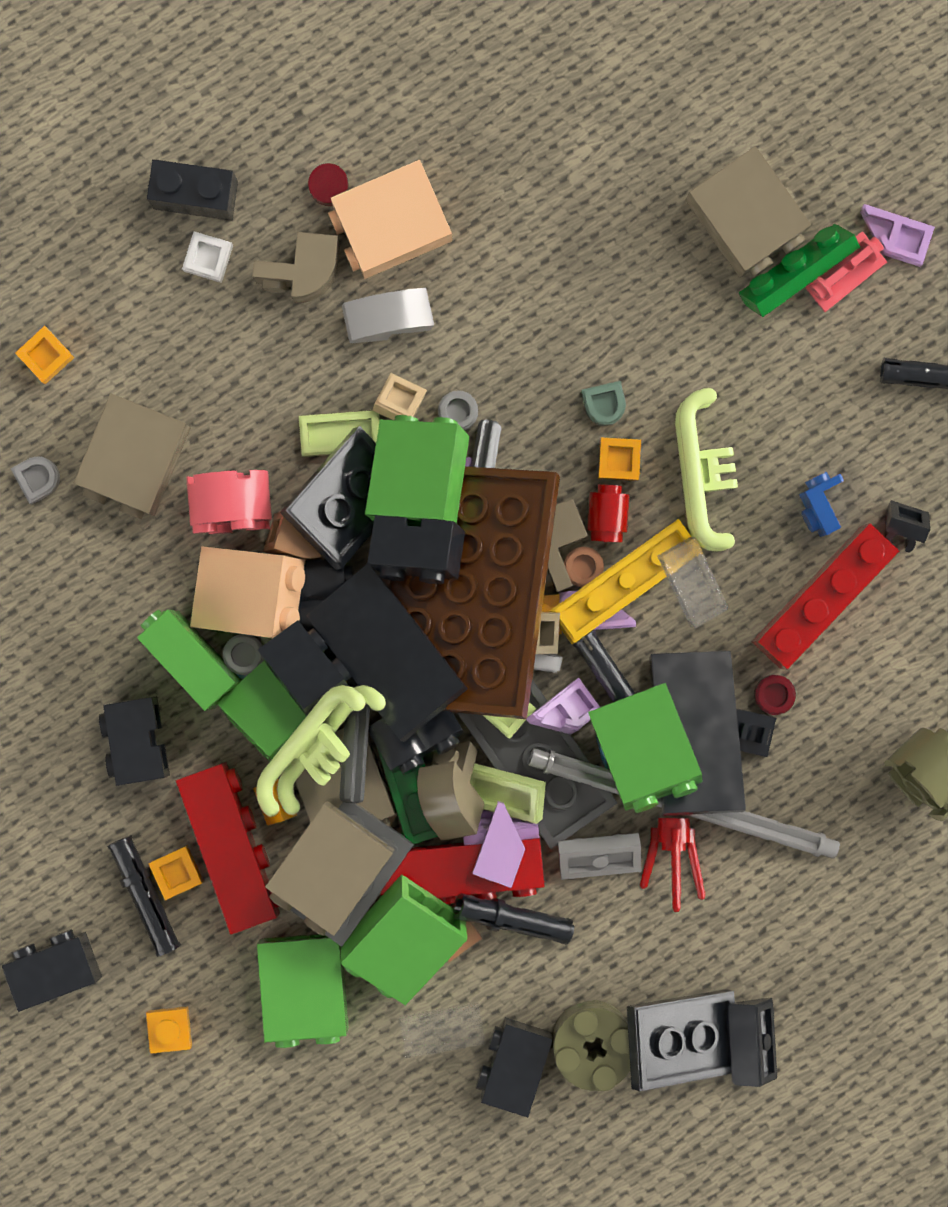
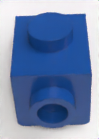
[799,472,844,537]

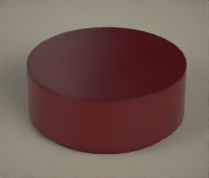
[308,163,349,206]
[754,675,796,715]

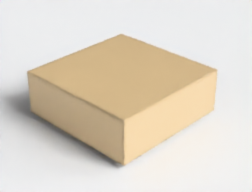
[373,373,427,420]

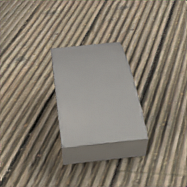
[342,288,434,343]

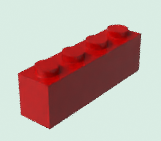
[751,523,899,670]
[175,762,280,935]
[381,837,545,904]

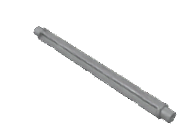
[528,748,840,859]

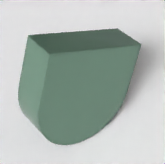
[581,381,626,426]

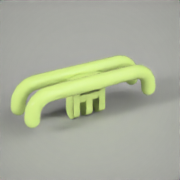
[675,388,738,551]
[256,685,385,817]

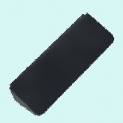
[728,998,777,1087]

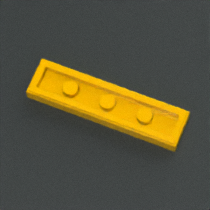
[549,519,702,644]

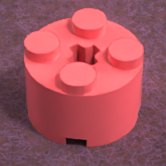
[186,470,272,534]

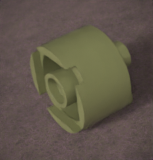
[884,728,948,821]
[552,1000,630,1091]

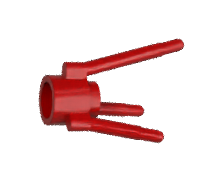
[640,818,705,912]

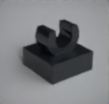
[884,500,931,553]
[736,709,776,757]

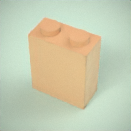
[328,160,452,279]
[190,546,305,638]

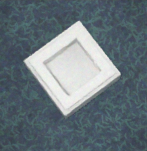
[182,231,233,283]

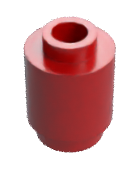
[587,484,630,542]

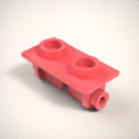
[805,231,887,312]

